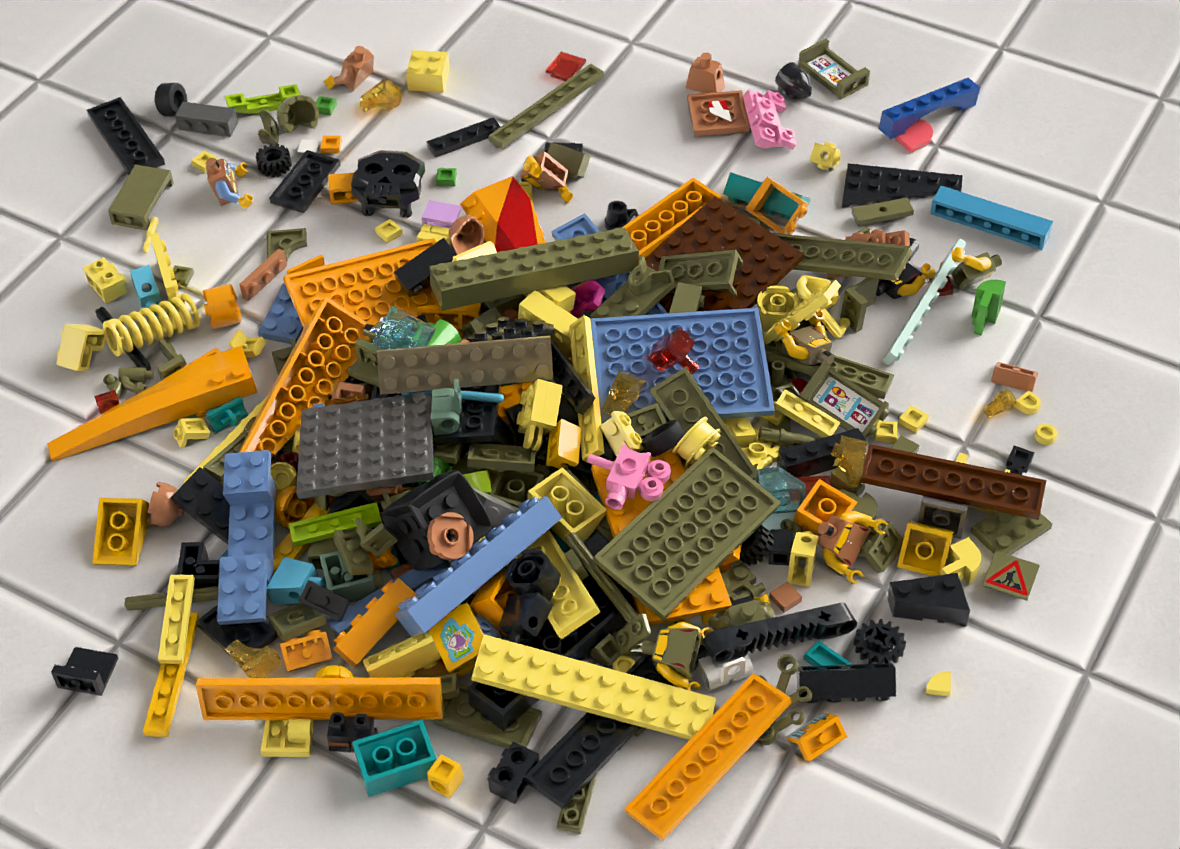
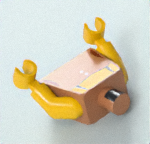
[520,152,574,203]
[818,511,888,584]

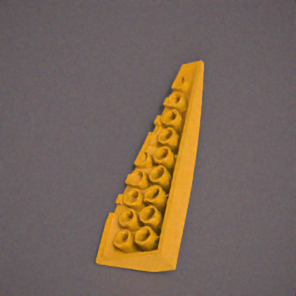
[239,297,370,458]
[47,345,258,462]

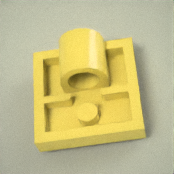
[260,719,315,757]

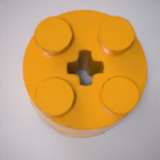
[203,284,241,329]

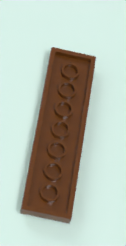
[860,444,1047,520]

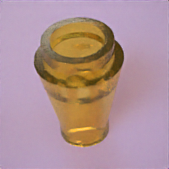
[983,389,1016,418]

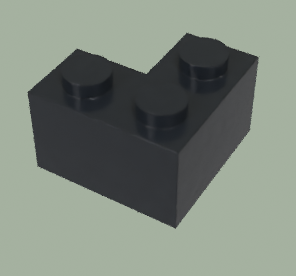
[177,542,220,589]

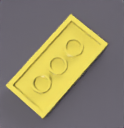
[150,233,180,311]

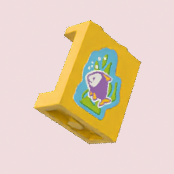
[428,603,485,678]

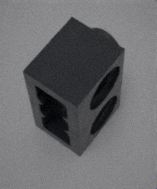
[487,741,539,804]

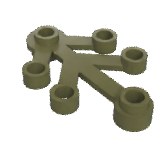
[757,654,812,745]

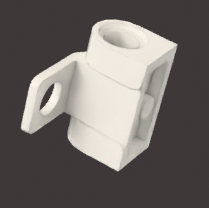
[698,654,754,691]

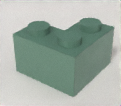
[319,551,375,602]

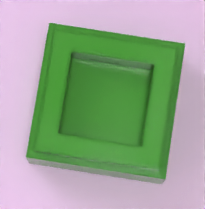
[316,96,337,115]
[436,168,457,186]

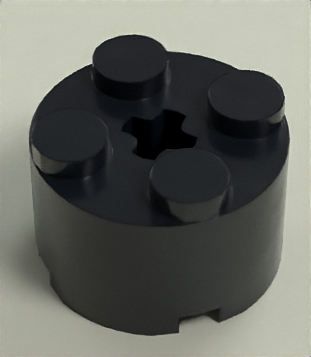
[505,549,561,601]

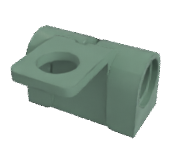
[431,379,462,435]

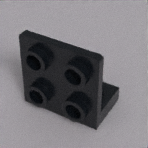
[51,647,119,696]

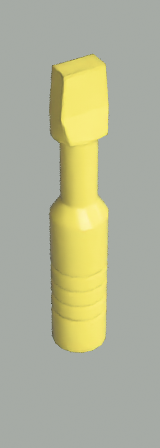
[143,217,159,253]

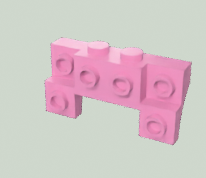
[743,89,797,150]

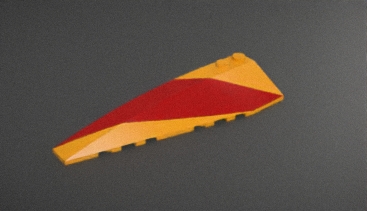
[460,176,572,315]

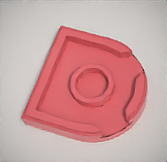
[895,119,933,153]

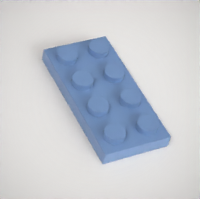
[258,283,304,344]

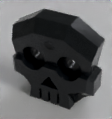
[351,150,425,218]

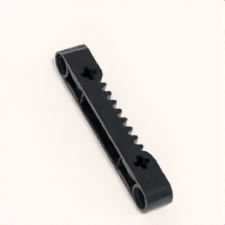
[702,602,857,664]

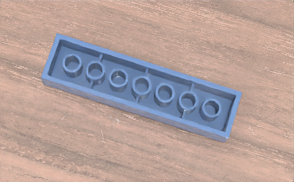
[394,496,562,636]

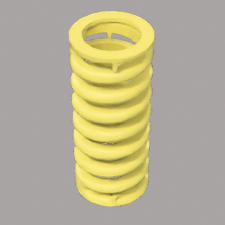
[103,293,200,356]

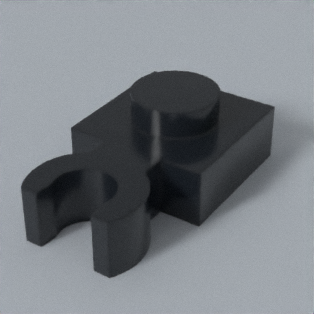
[1006,445,1035,475]

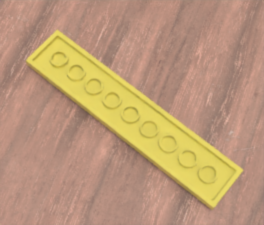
[471,635,716,740]

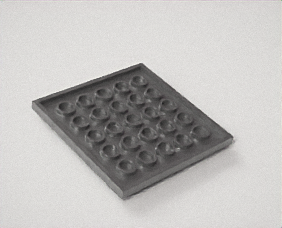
[296,392,434,499]

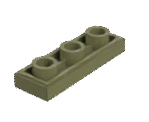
[851,197,914,226]
[557,773,598,834]

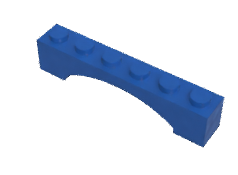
[879,77,980,139]

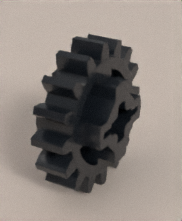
[854,619,906,664]

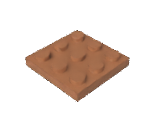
[687,90,750,137]

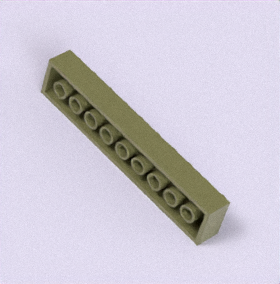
[429,227,639,311]

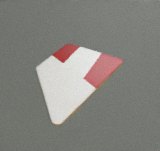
[708,100,732,121]

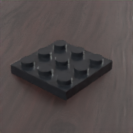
[466,317,554,342]

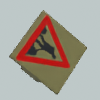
[982,551,1040,601]

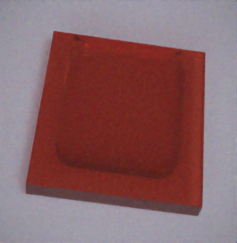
[546,52,586,82]

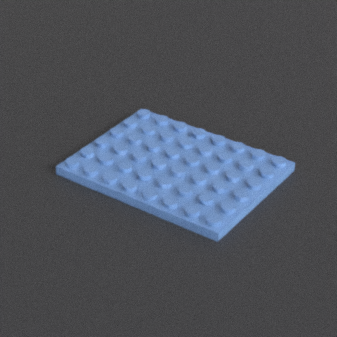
[591,308,775,424]

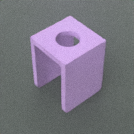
[421,200,462,228]

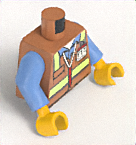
[206,158,253,208]

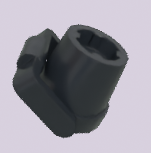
[605,201,639,231]

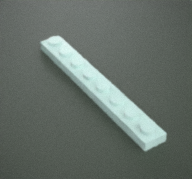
[882,238,967,366]

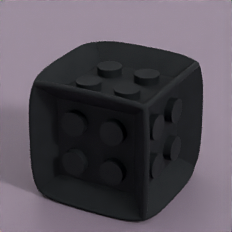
[381,470,492,571]

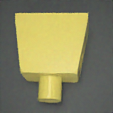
[787,531,819,587]

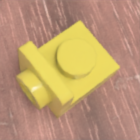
[174,418,210,448]

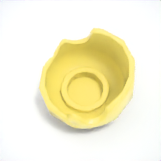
[270,462,297,493]

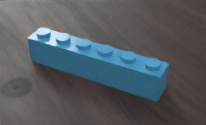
[931,186,1053,250]

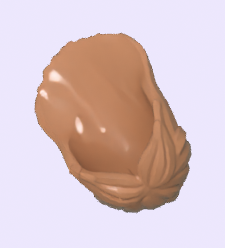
[448,215,484,255]

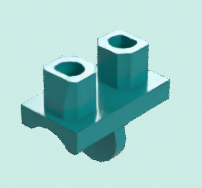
[206,397,248,434]

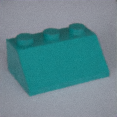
[352,719,437,797]

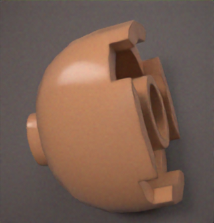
[147,482,184,527]

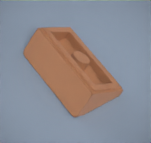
[991,362,1038,392]

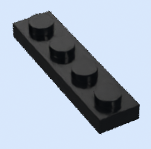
[427,117,501,158]

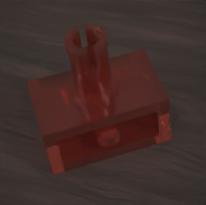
[646,328,700,374]

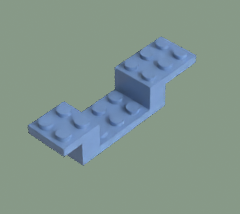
[217,450,277,625]

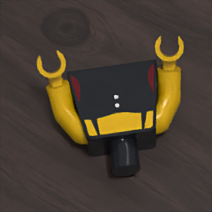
[876,262,935,299]

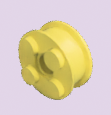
[672,417,721,467]

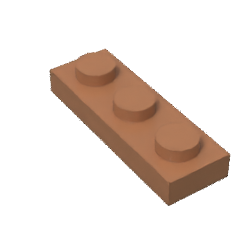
[239,249,287,301]

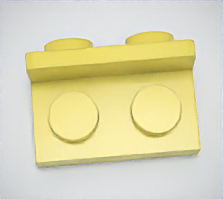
[600,411,644,457]

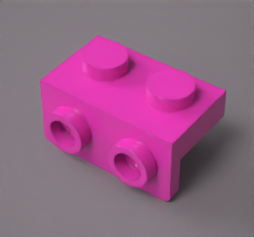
[571,279,606,319]

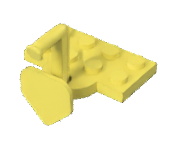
[763,275,850,345]

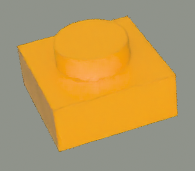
[320,136,342,154]

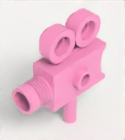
[587,444,671,510]

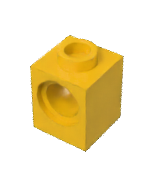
[427,754,464,799]

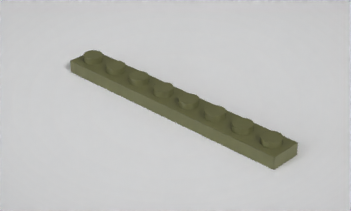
[489,64,604,149]

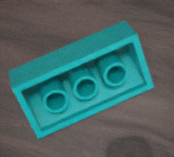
[723,172,811,220]

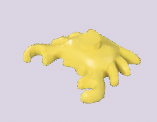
[742,429,780,473]

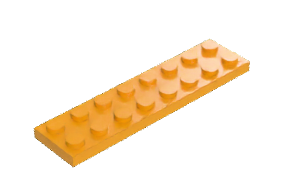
[625,673,792,841]

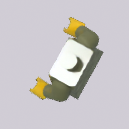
[701,593,775,630]

